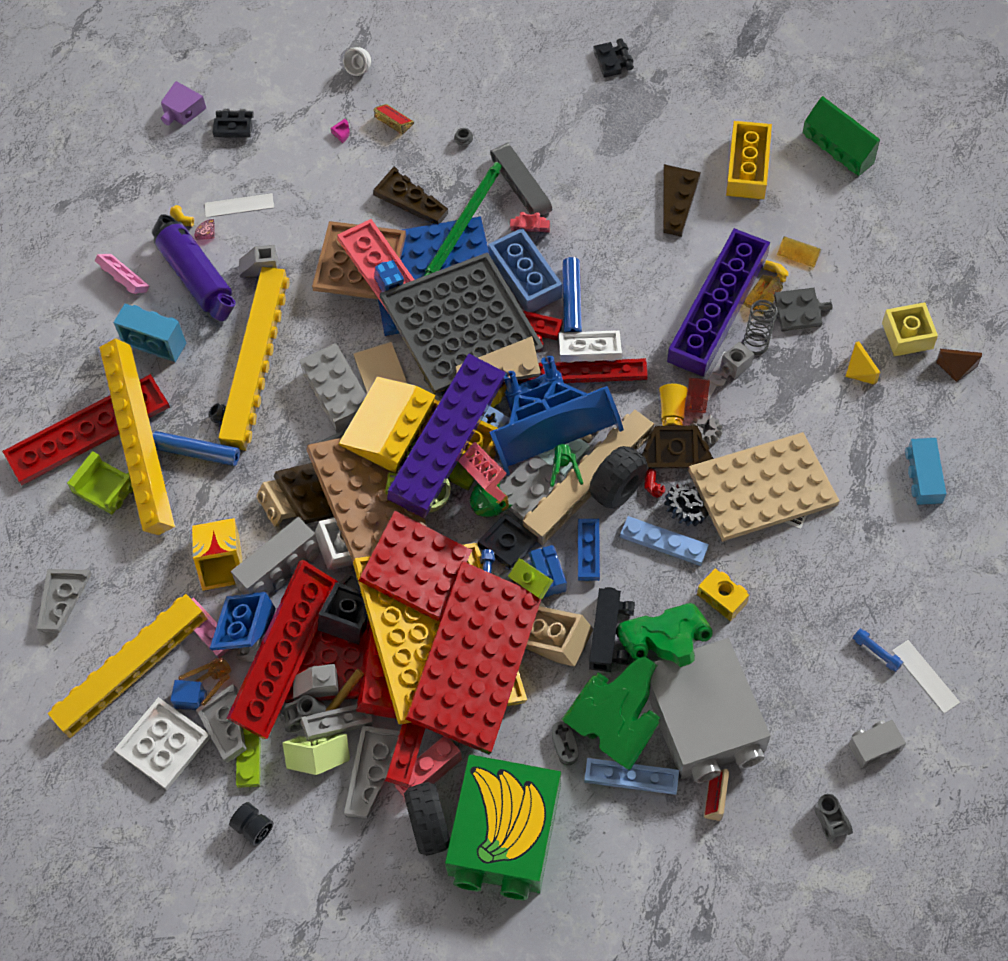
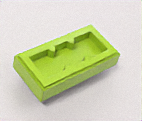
[508,558,553,599]

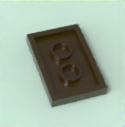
[273,463,334,524]

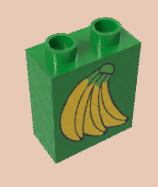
[445,754,561,900]

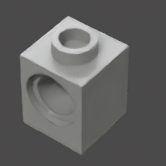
[720,341,754,379]

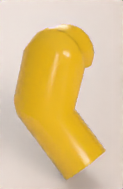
[170,205,195,227]
[763,260,789,283]

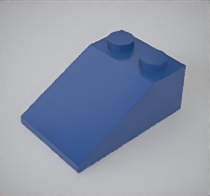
[210,592,276,651]

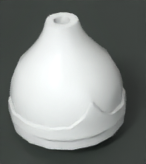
[343,47,371,76]

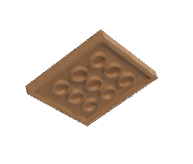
[312,221,406,299]

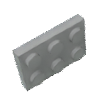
[500,455,566,521]

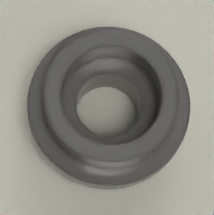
[454,128,473,146]

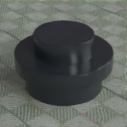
[208,403,226,423]

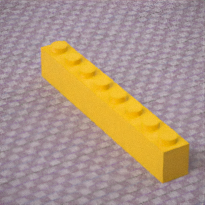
[47,594,208,738]

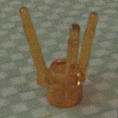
[178,657,232,706]

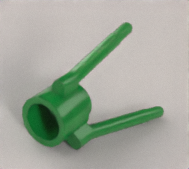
[550,444,584,487]

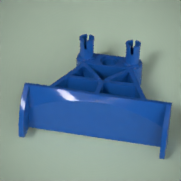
[490,356,624,477]

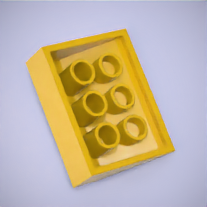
[339,377,436,473]

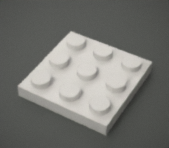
[114,697,211,790]

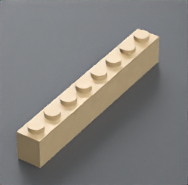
[523,410,654,546]

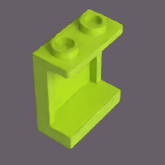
[67,451,133,515]

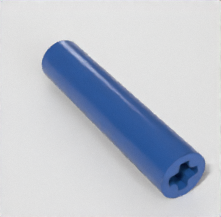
[562,257,582,333]
[153,431,240,466]

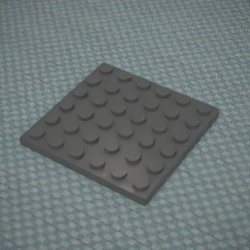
[380,252,544,394]

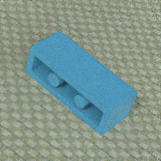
[905,438,947,505]

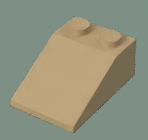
[525,606,593,667]

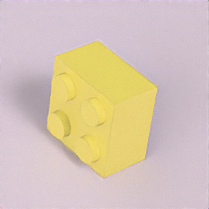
[882,302,938,357]

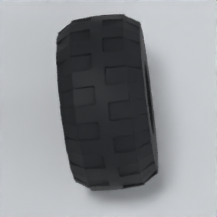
[589,446,648,509]
[404,782,450,856]

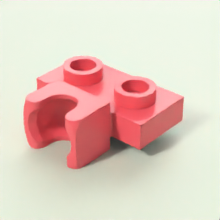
[510,212,550,233]

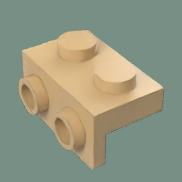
[257,480,296,527]

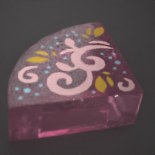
[194,219,215,240]

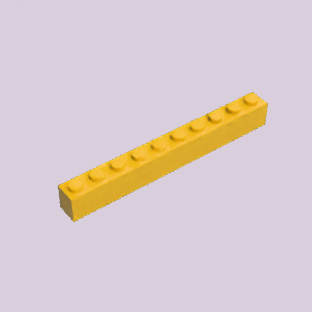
[218,267,290,451]
[99,338,175,536]

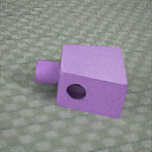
[161,81,206,126]

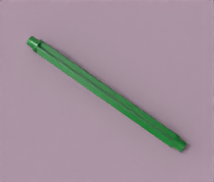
[423,162,502,277]

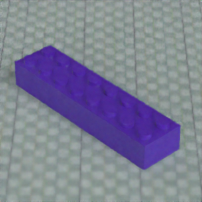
[667,228,770,377]
[387,354,506,519]

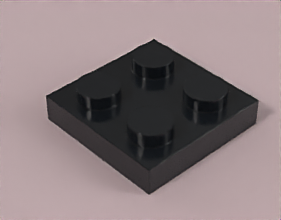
[478,514,538,570]

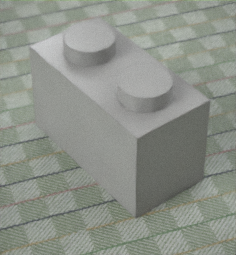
[848,720,906,769]

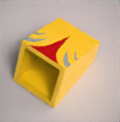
[192,518,243,591]

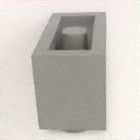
[293,664,339,700]

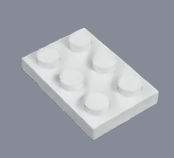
[559,331,622,363]

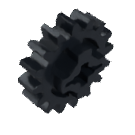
[664,483,709,527]

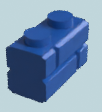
[526,545,567,598]

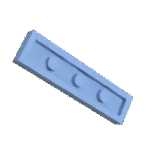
[620,516,709,566]
[584,758,679,795]

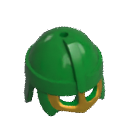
[470,475,513,518]

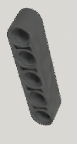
[490,143,553,217]

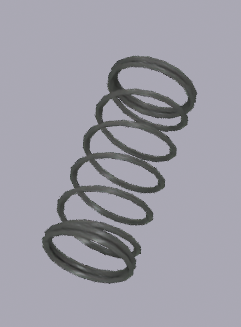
[743,300,777,355]

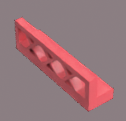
[458,442,507,502]

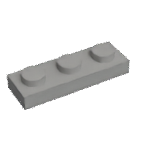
[300,704,373,741]

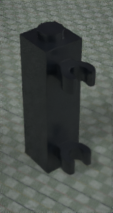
[589,587,635,672]

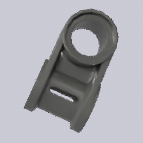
[280,695,326,732]
[815,794,853,843]

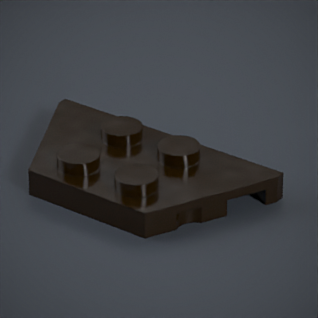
[641,425,714,469]

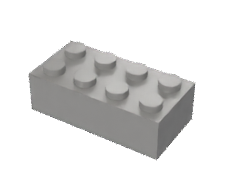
[299,343,366,433]
[231,517,320,597]

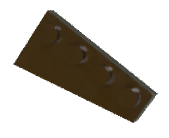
[663,164,701,237]
[373,166,448,224]

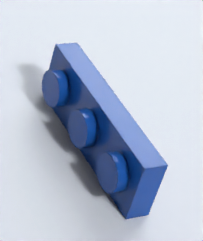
[578,519,600,581]

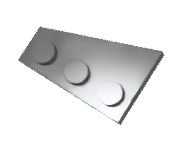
[37,569,92,633]
[196,684,246,763]

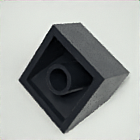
[317,582,369,645]

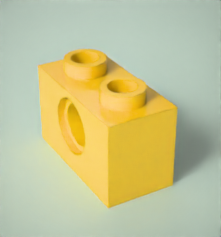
[697,568,749,622]

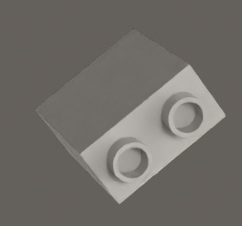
[648,638,771,783]

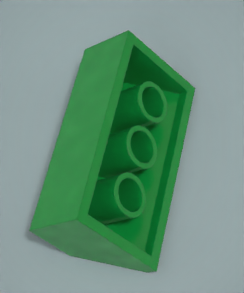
[802,96,880,176]

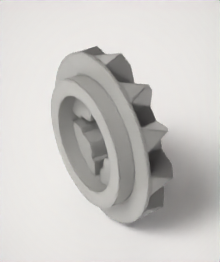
[690,414,722,445]

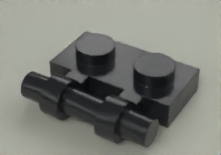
[593,38,634,78]
[212,109,254,138]

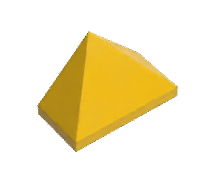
[845,341,880,385]

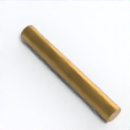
[325,669,364,712]

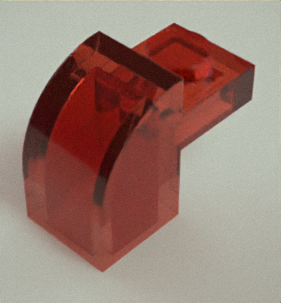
[685,377,710,414]

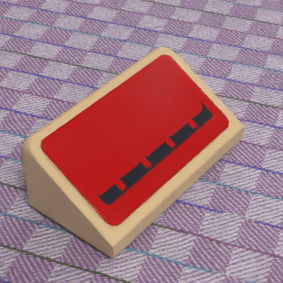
[704,769,729,821]

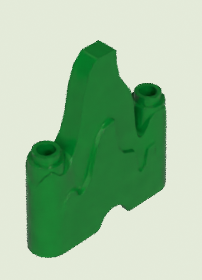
[616,603,713,667]
[561,657,661,770]

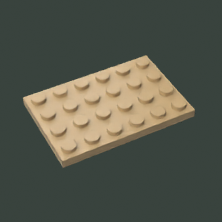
[688,432,840,542]

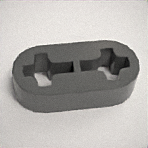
[551,721,579,765]

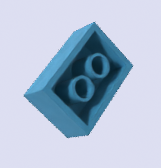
[113,304,186,362]

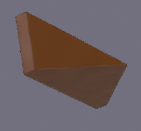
[936,348,982,382]

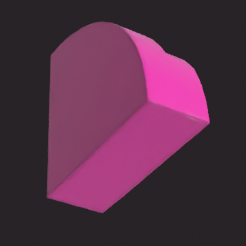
[330,119,350,143]

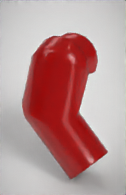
[644,469,665,498]

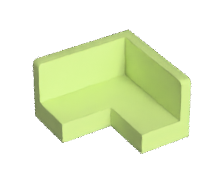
[283,733,350,775]

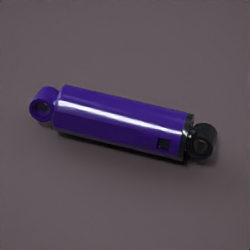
[151,214,236,321]

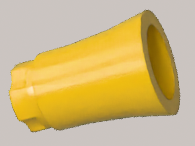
[659,384,688,426]

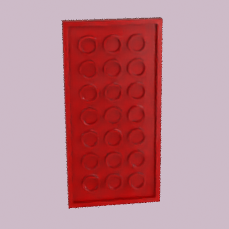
[405,561,541,755]

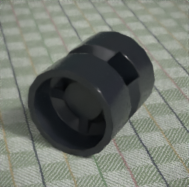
[229,802,274,846]

